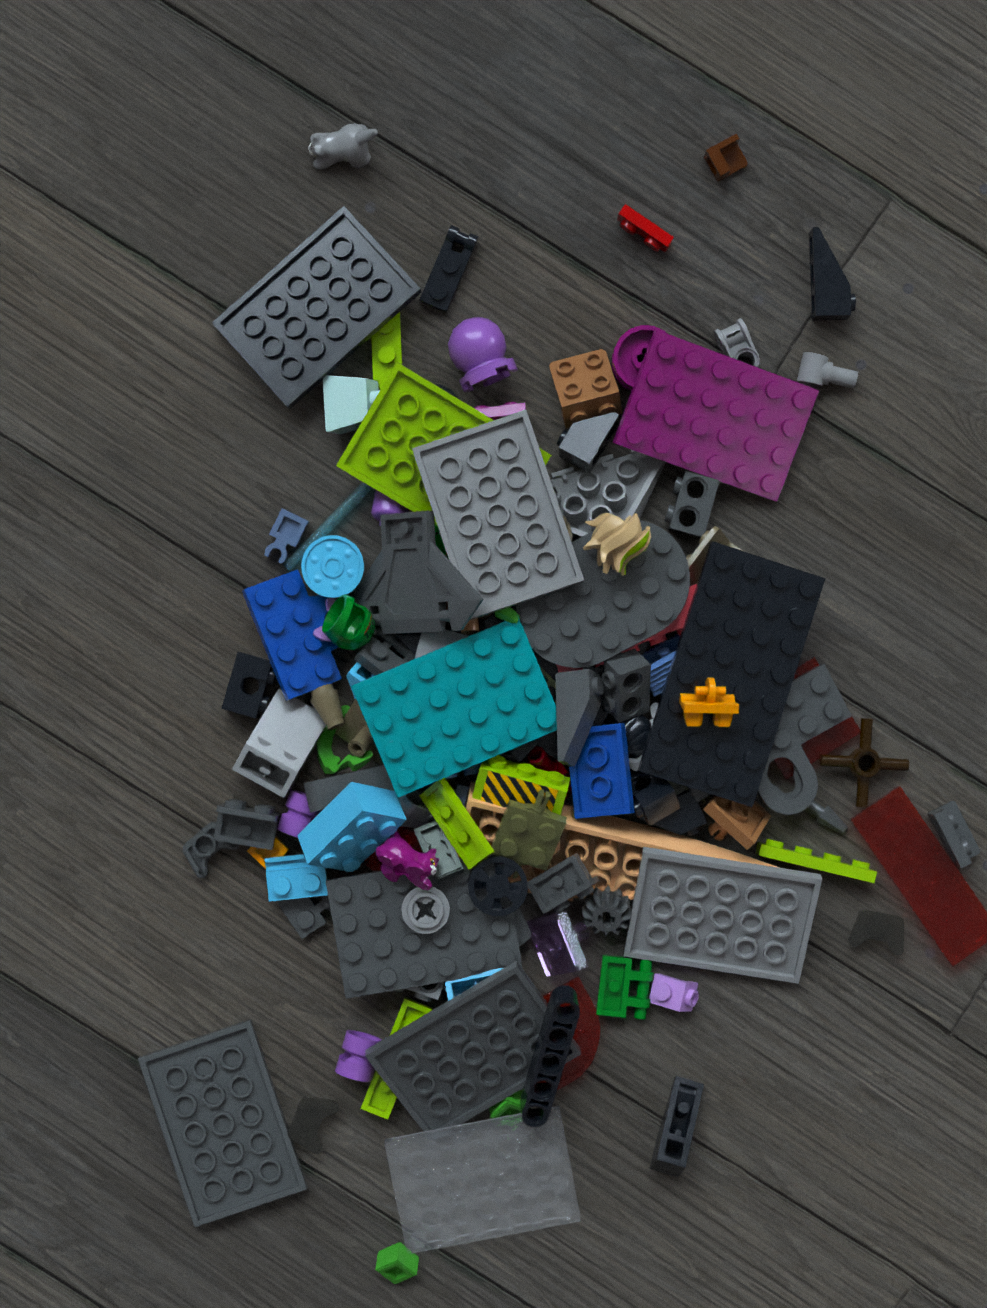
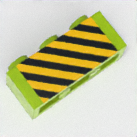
[472,755,570,815]

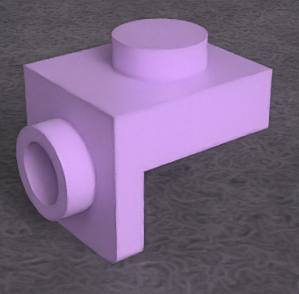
[649,973,699,1012]

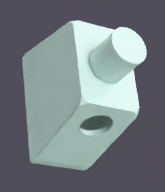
[323,375,380,434]

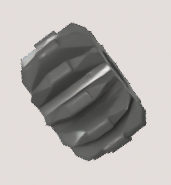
[582,885,632,937]

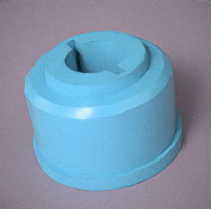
[301,535,364,598]

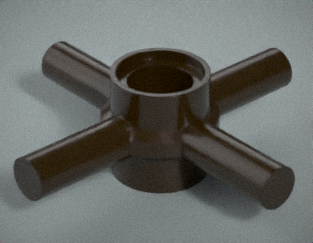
[819,718,909,807]

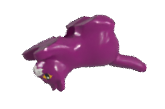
[375,831,439,890]

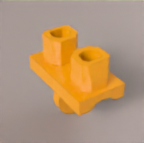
[679,677,739,727]

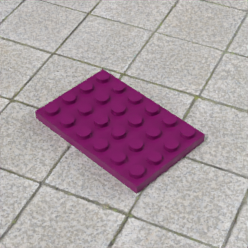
[613,329,819,502]

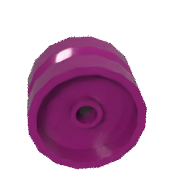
[611,325,666,392]

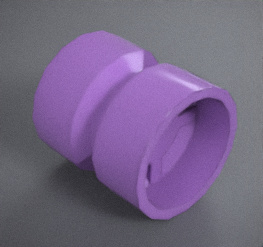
[277,789,322,838]
[335,1030,382,1082]

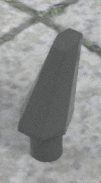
[807,800,848,835]

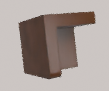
[704,134,748,182]

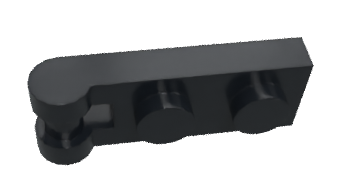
[419,225,479,313]

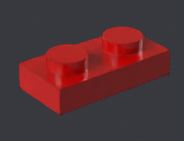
[617,204,674,252]

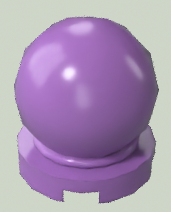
[448,317,518,392]

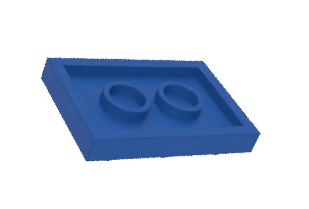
[569,723,635,819]

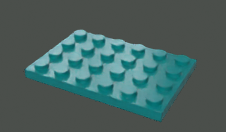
[351,617,557,798]

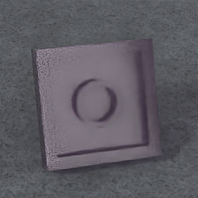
[526,911,589,977]

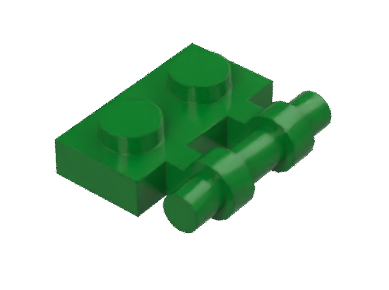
[596,954,654,1020]

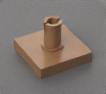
[703,795,771,850]

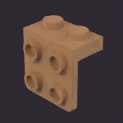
[549,349,622,429]

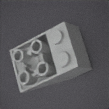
[232,689,326,798]

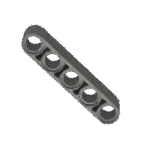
[303,764,449,813]

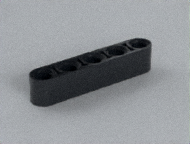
[520,985,580,1127]

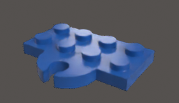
[242,569,342,701]

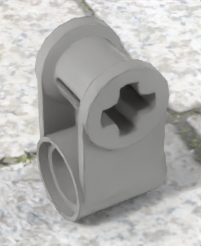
[713,318,760,367]

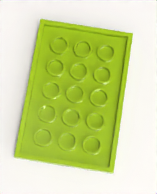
[336,362,552,526]

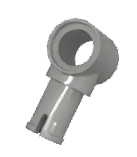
[797,352,858,388]

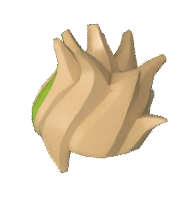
[583,513,651,576]

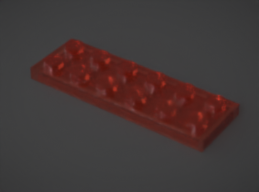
[850,786,987,966]

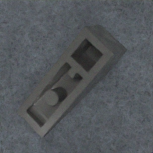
[555,669,604,767]

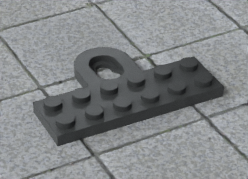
[688,664,852,815]

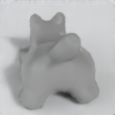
[308,123,378,170]

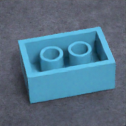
[297,782,407,872]

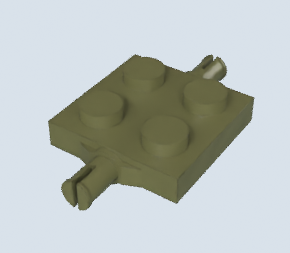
[491,790,567,878]

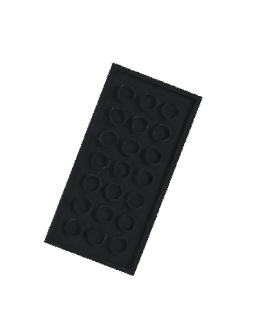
[638,541,826,807]

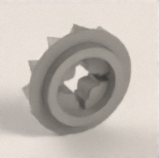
[402,886,450,934]

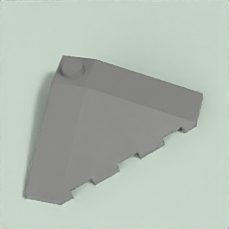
[550,449,666,542]

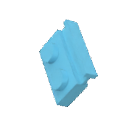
[264,854,328,902]

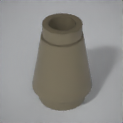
[310,684,345,730]

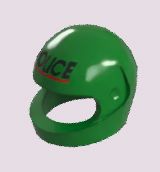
[322,594,375,650]

